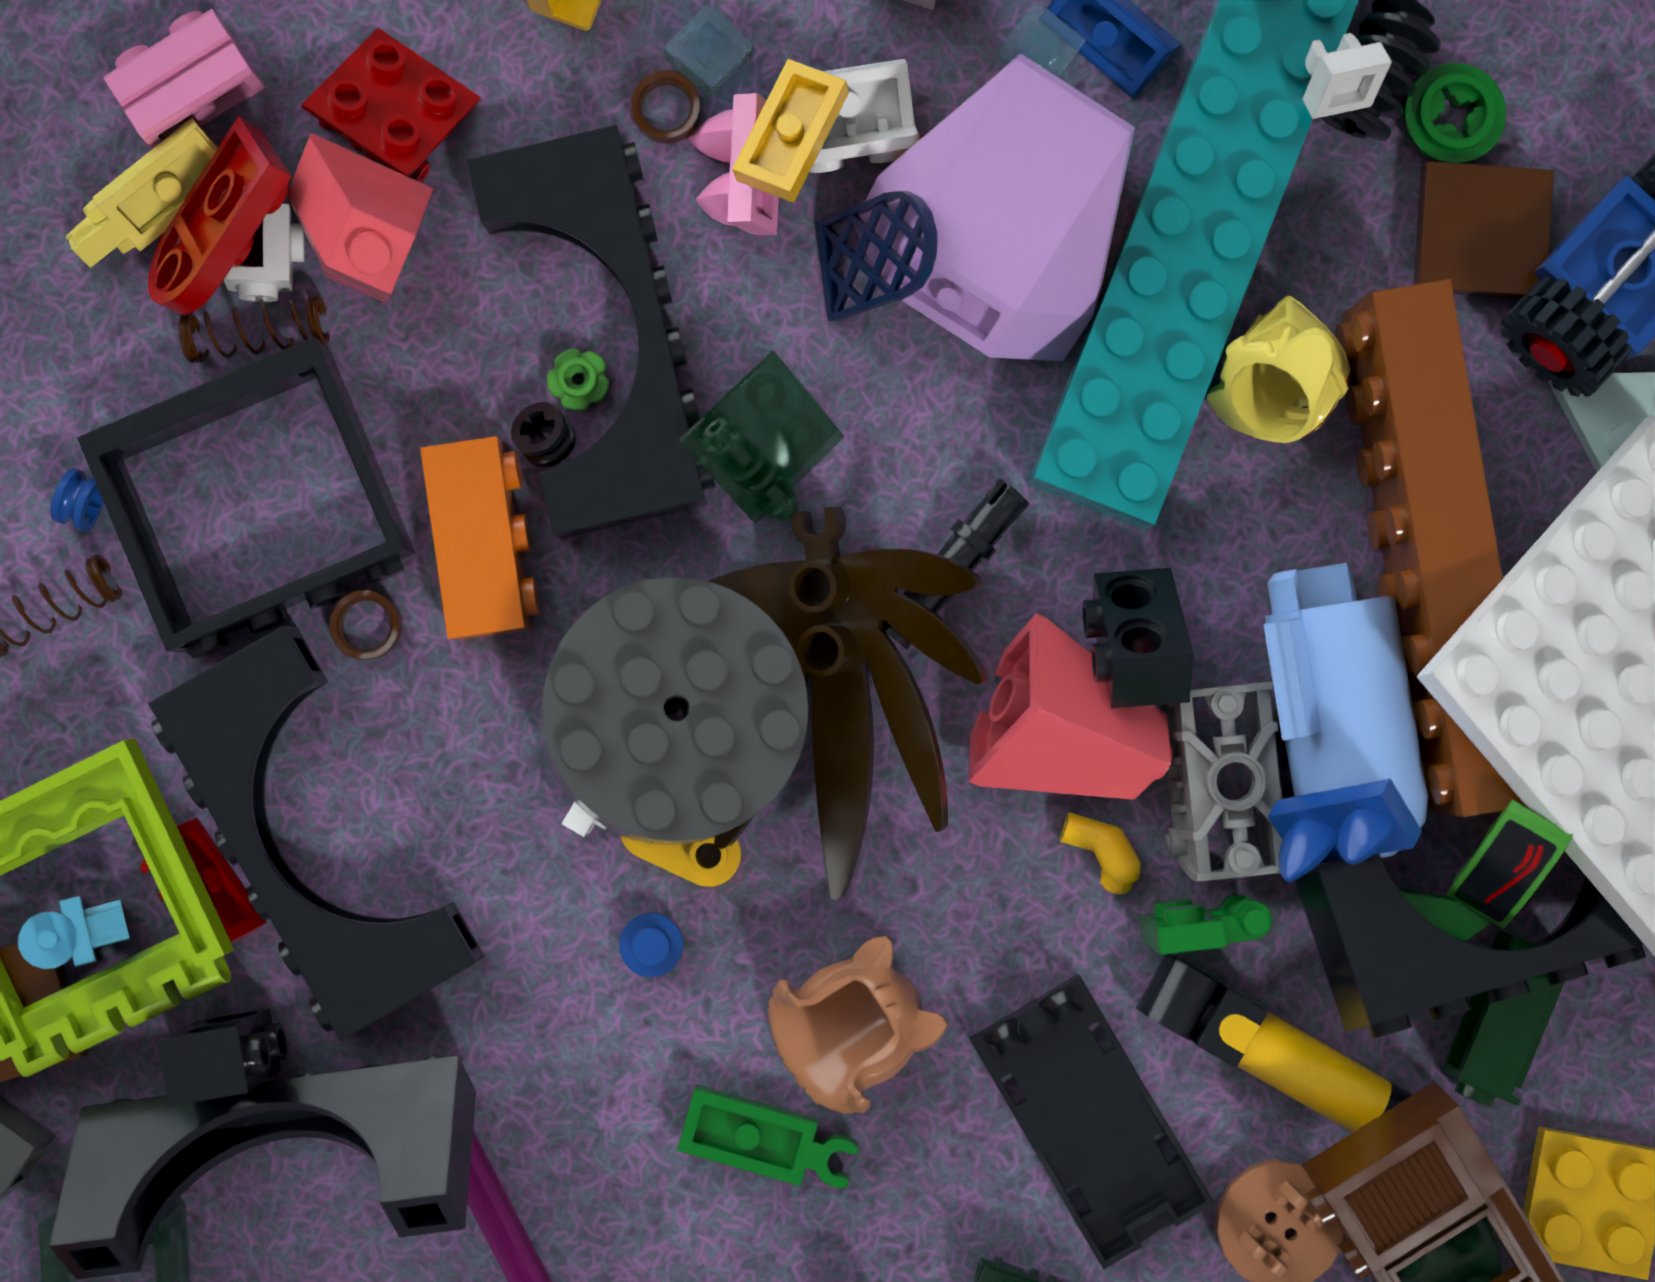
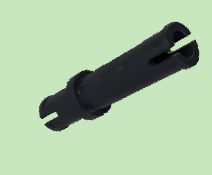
[883,478,1030,650]

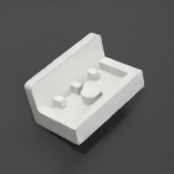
[810,59,919,173]

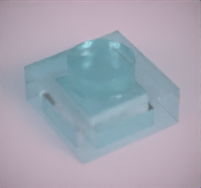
[997,1,1086,77]
[664,5,754,98]

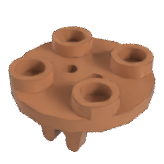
[1214,1158,1343,1282]

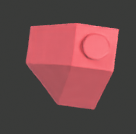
[287,133,434,303]
[969,614,1173,800]

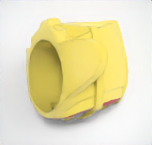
[1207,296,1350,444]

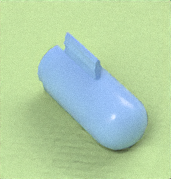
[1263,563,1428,859]

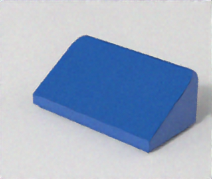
[1039,0,1182,99]

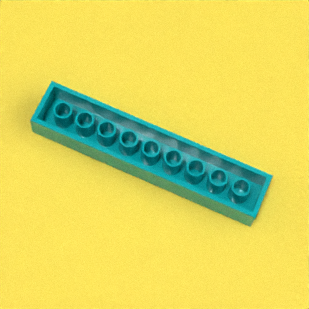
[1027,0,1359,530]

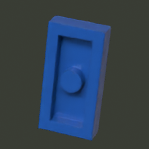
[1268,778,1422,882]

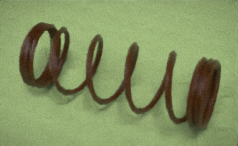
[178,295,330,364]
[0,554,122,658]

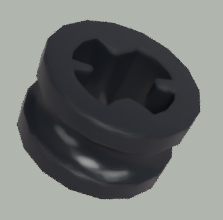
[511,402,576,467]

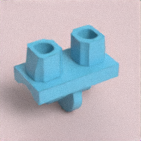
[18,896,130,969]

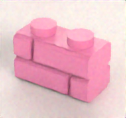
[104,9,266,148]

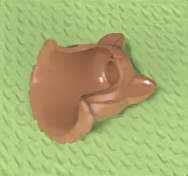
[767,935,949,1113]

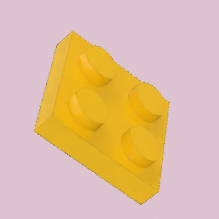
[1523,1126,1655,1280]

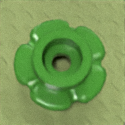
[547,348,610,411]

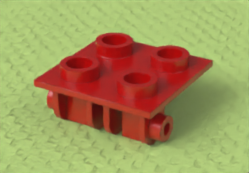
[301,28,481,183]

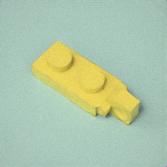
[66,118,218,268]

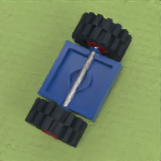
[1501,153,1655,397]

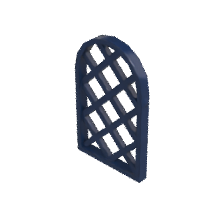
[815,191,937,322]

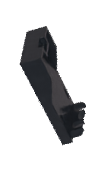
[969,974,1215,1270]

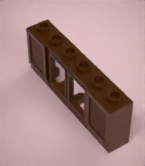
[1302,1081,1565,1282]

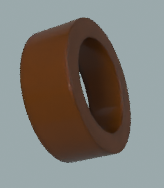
[631,70,701,144]
[329,590,403,660]

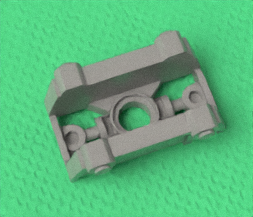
[1160,681,1283,882]

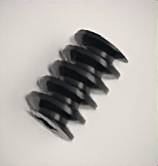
[1321,0,1441,141]

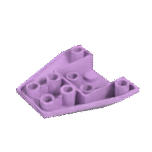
[853,54,1135,361]

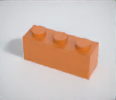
[420,436,541,641]

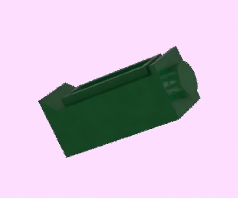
[1441,930,1565,1107]

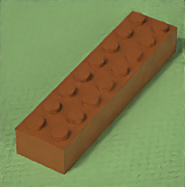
[1335,279,1527,817]

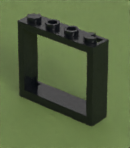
[77,337,416,659]

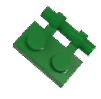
[1138,893,1272,955]

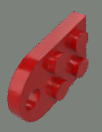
[148,116,292,315]

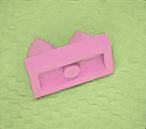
[688,93,779,235]

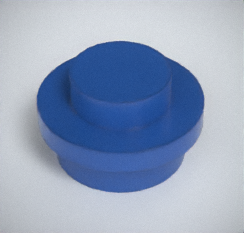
[619,912,684,977]

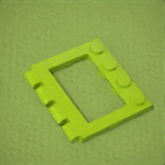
[0,738,234,1077]

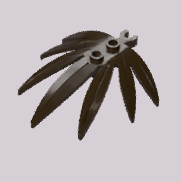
[664,507,988,901]

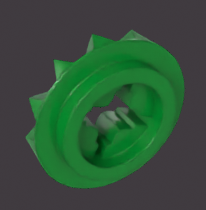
[1403,63,1506,163]

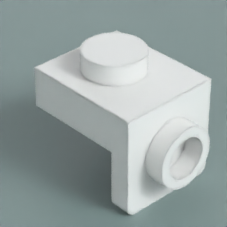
[224,204,305,302]

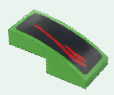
[1446,799,1573,929]

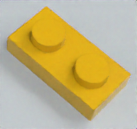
[732,59,849,203]

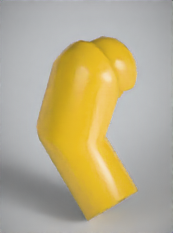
[1060,812,1141,895]

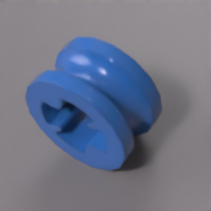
[50,468,104,532]

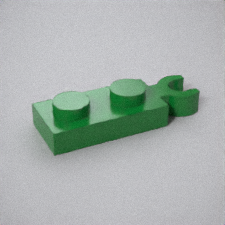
[677,1084,858,1188]

